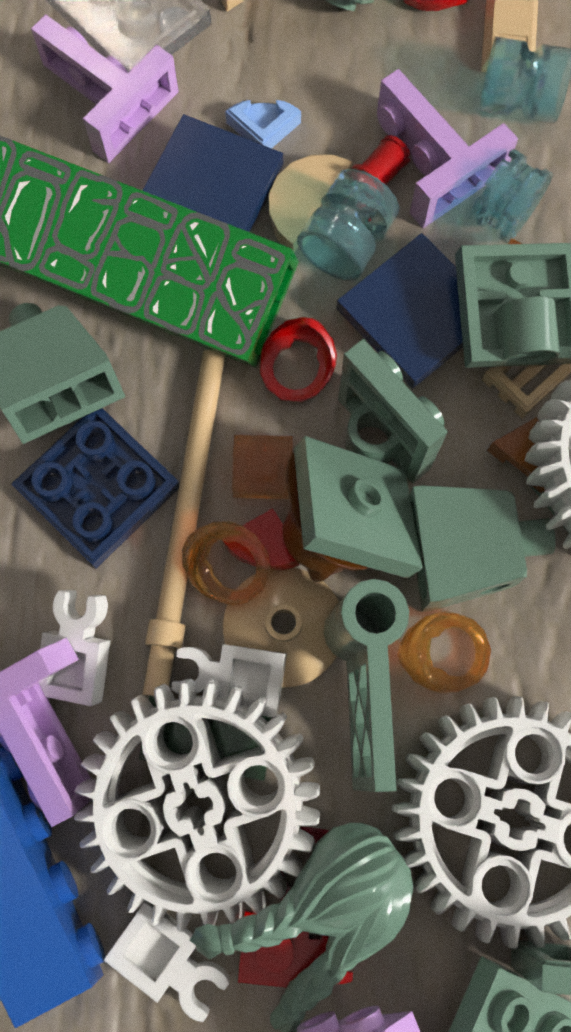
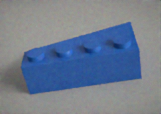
[0,743,106,1028]

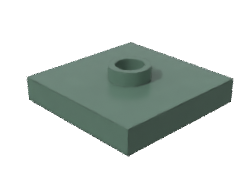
[294,436,423,579]

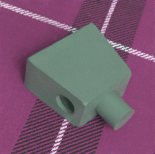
[0,303,126,444]
[410,485,556,612]

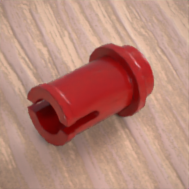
[345,135,411,206]

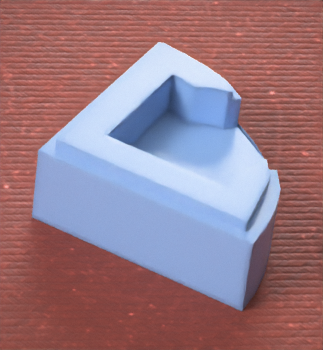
[225,100,301,148]

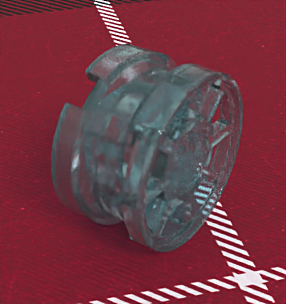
[469,149,553,244]

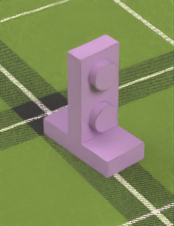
[31,14,179,163]
[377,69,518,228]
[0,638,93,827]

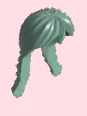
[189,823,414,1032]

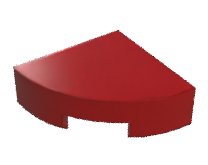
[221,508,300,570]

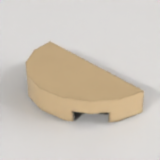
[269,155,353,252]

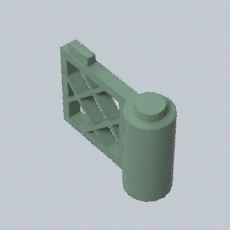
[323,579,409,792]

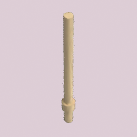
[142,350,225,698]

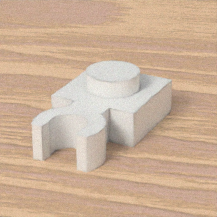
[39,589,110,706]
[171,644,287,717]
[104,901,230,1022]

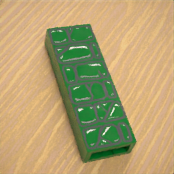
[0,136,299,368]

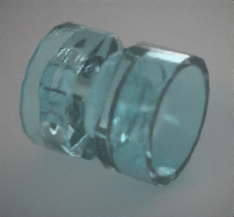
[480,36,571,124]
[297,169,400,280]

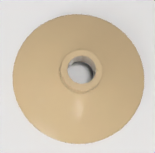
[223,568,339,688]

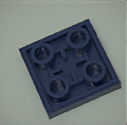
[142,114,283,232]
[336,233,463,389]
[11,408,180,569]

